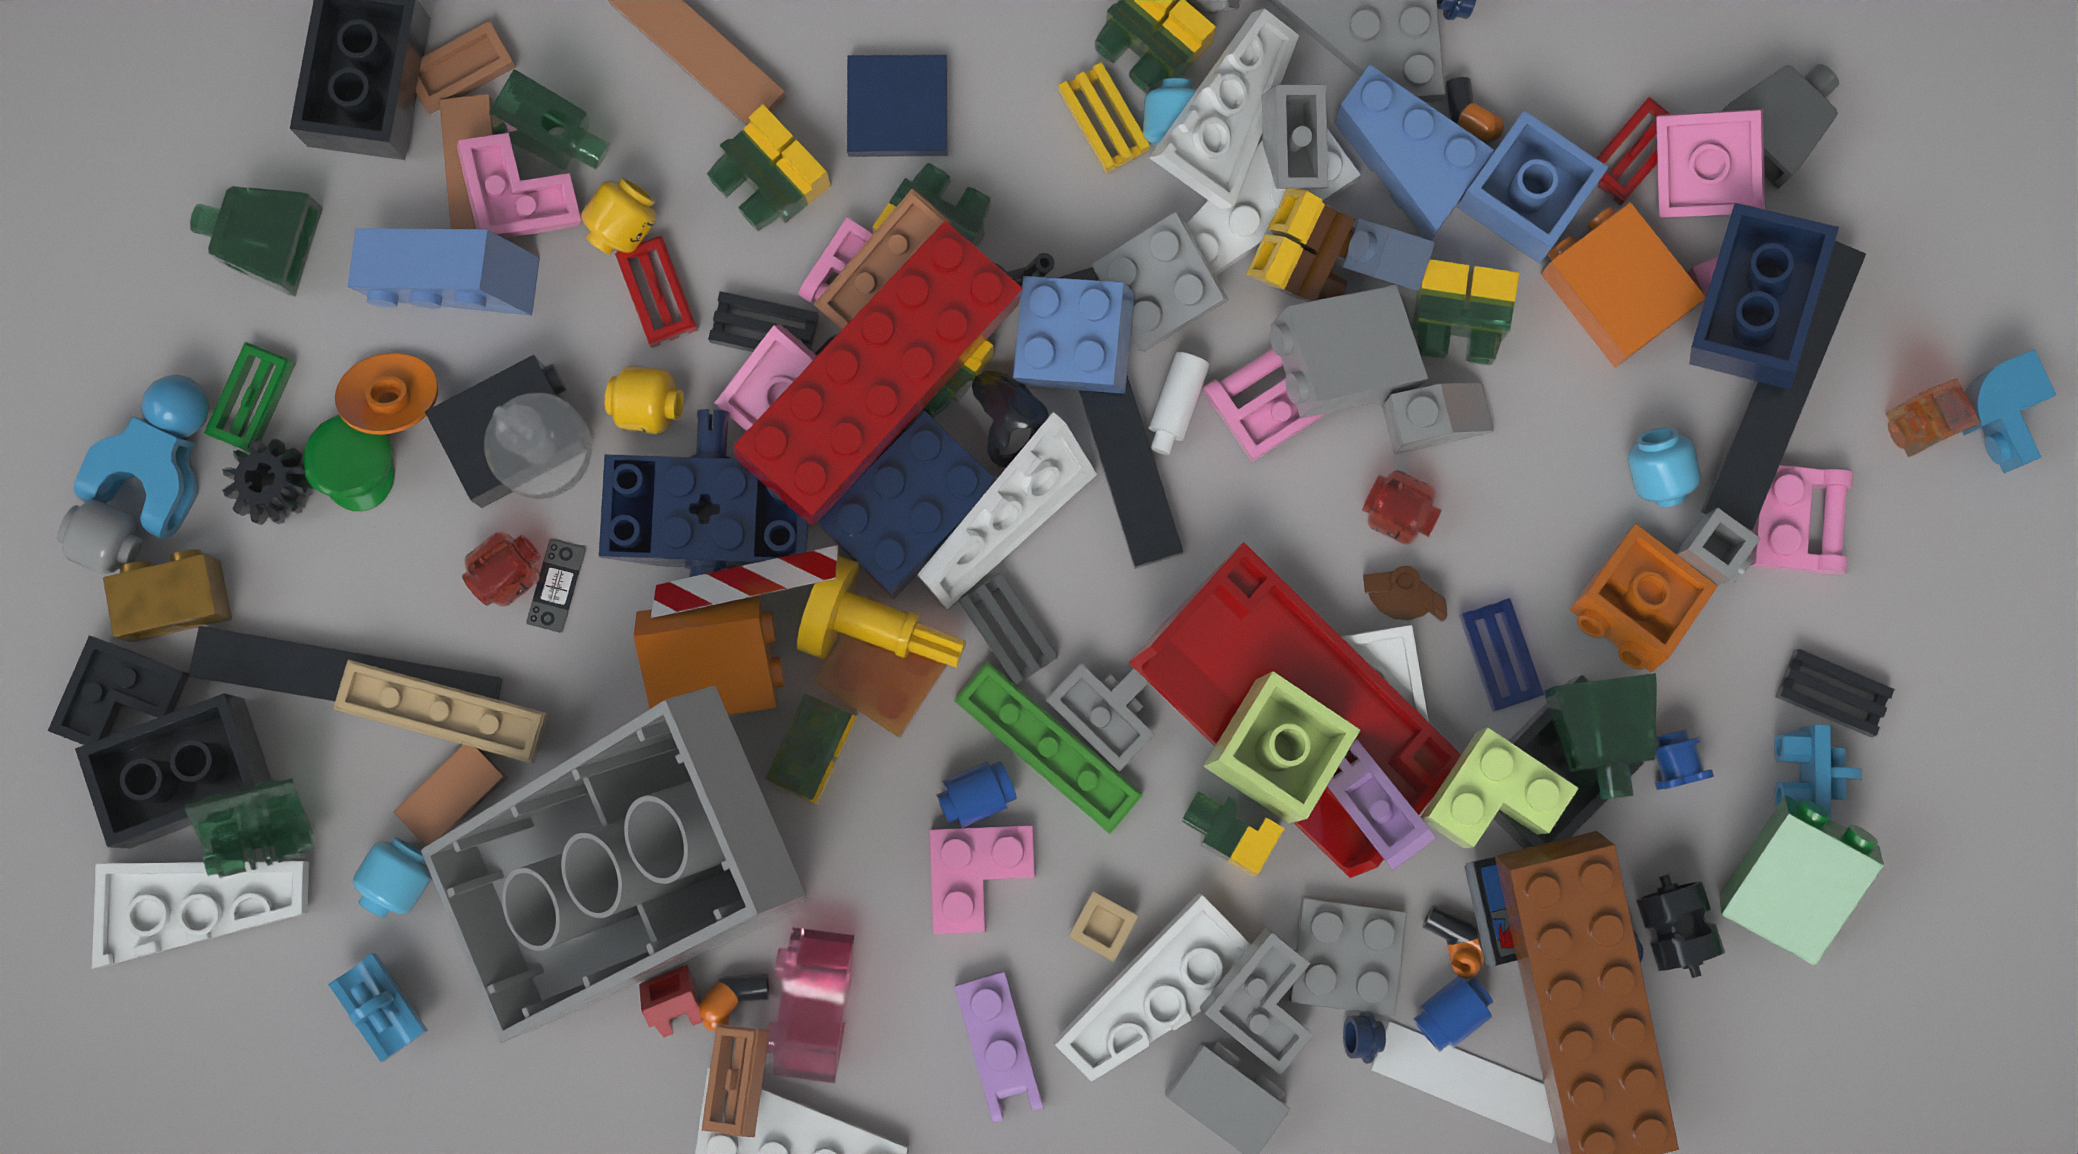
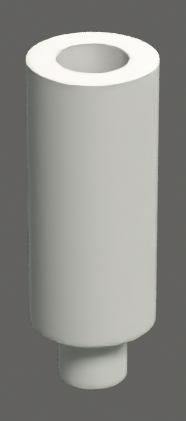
[1149,352,1210,455]

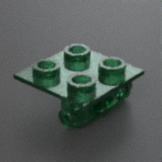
[184,778,315,879]

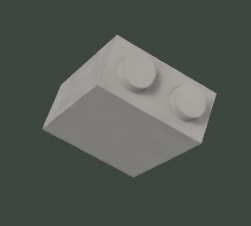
[1270,285,1428,419]

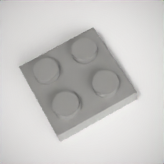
[1091,212,1229,352]
[1289,898,1407,1017]

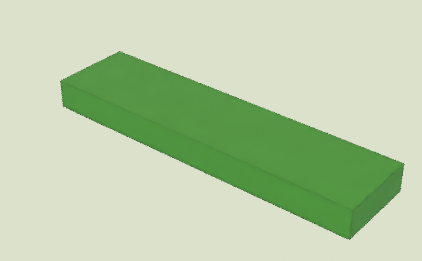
[954,662,1143,834]

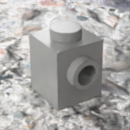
[1675,508,1761,586]

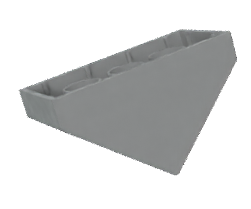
[421,685,806,1043]

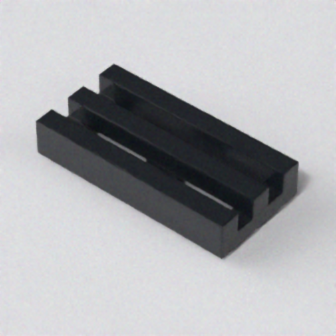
[708,291,819,352]
[1775,649,1895,737]

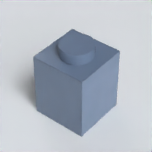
[1343,218,1435,291]

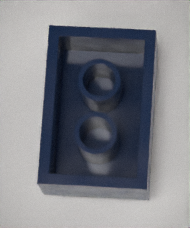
[1689,203,1839,390]
[818,411,996,599]

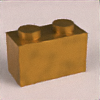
[102,549,232,642]

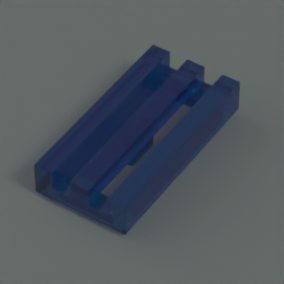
[1459,598,1544,712]

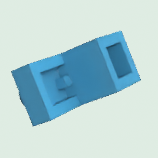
[1959,349,2056,474]

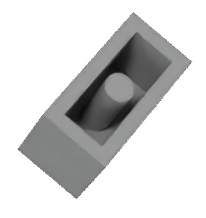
[1165,1042,1290,1154]

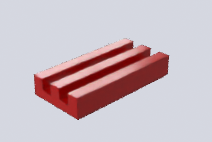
[1596,97,1670,206]
[615,235,698,348]

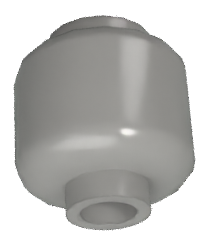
[57,500,143,574]

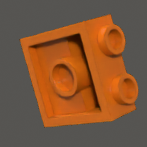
[1569,523,1718,672]

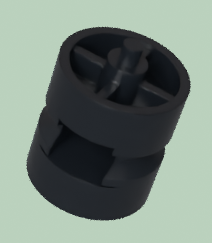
[1636,874,1725,978]

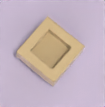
[1068,891,1139,962]

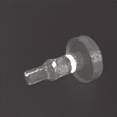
[484,393,592,499]

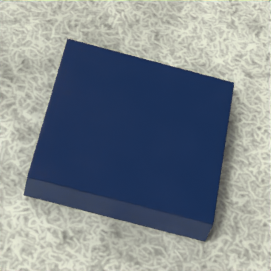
[847,55,947,157]

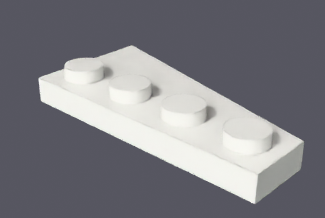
[917,412,1097,610]
[92,861,309,969]
[695,1066,909,1154]

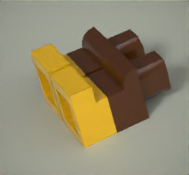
[1246,189,1356,301]

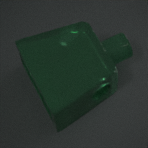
[489,69,610,170]
[190,186,323,297]
[1544,673,1657,800]

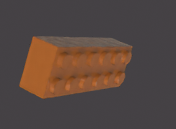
[1495,831,1679,1154]

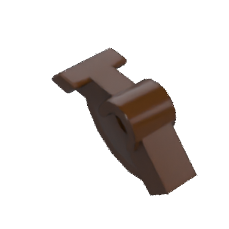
[1363,566,1447,622]

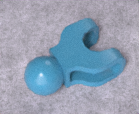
[73,374,209,539]

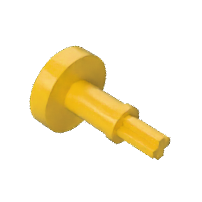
[797,555,967,668]

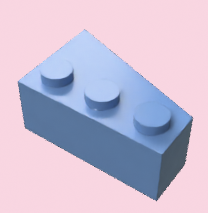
[1334,65,1494,241]
[347,228,540,316]

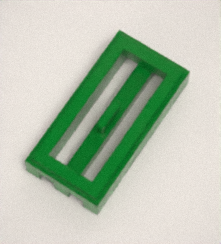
[204,342,296,453]

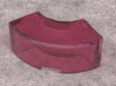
[766,927,855,1083]

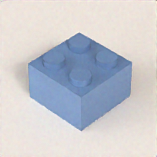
[1457,110,1609,264]
[1013,276,1135,393]

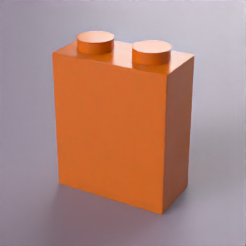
[1541,202,1706,368]
[633,595,785,715]

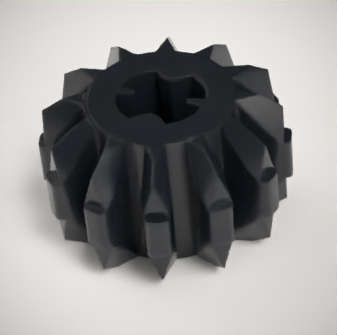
[222,439,313,525]

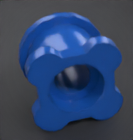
[1654,729,1714,790]

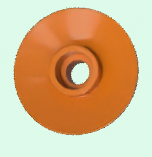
[335,353,438,435]

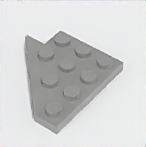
[1269,0,1445,102]

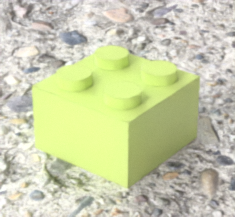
[1203,672,1360,824]

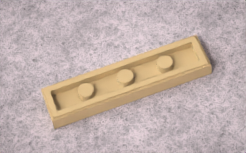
[333,660,549,764]

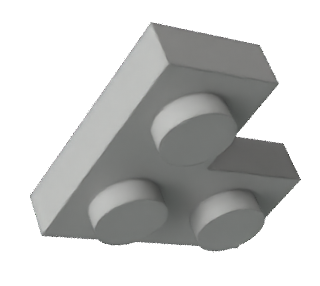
[1199,927,1314,1075]

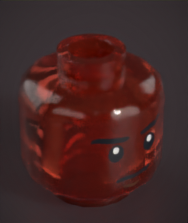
[1362,470,1442,545]
[462,531,541,607]

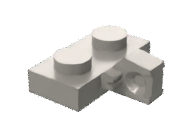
[1046,663,1155,772]

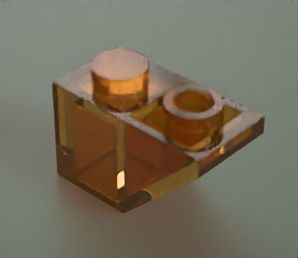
[1885,378,1980,458]

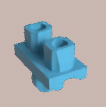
[1774,725,1862,819]
[328,953,428,1062]

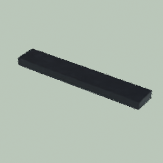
[1701,241,1866,531]
[1058,267,1183,569]
[188,626,503,702]

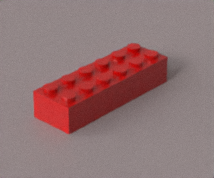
[733,220,1023,527]

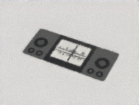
[526,539,586,633]

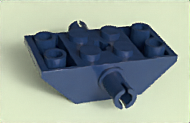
[599,409,808,577]

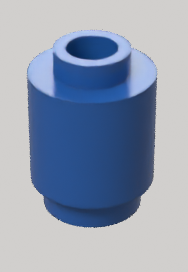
[936,761,1017,828]
[1413,975,1493,1052]

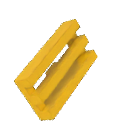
[1058,62,1150,174]

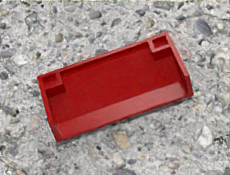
[1128,542,1462,878]

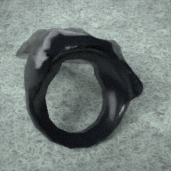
[972,371,1049,468]

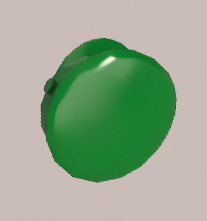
[303,415,394,512]

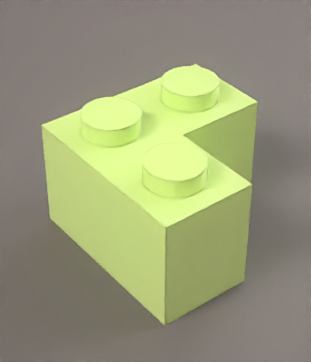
[1420,727,1578,849]

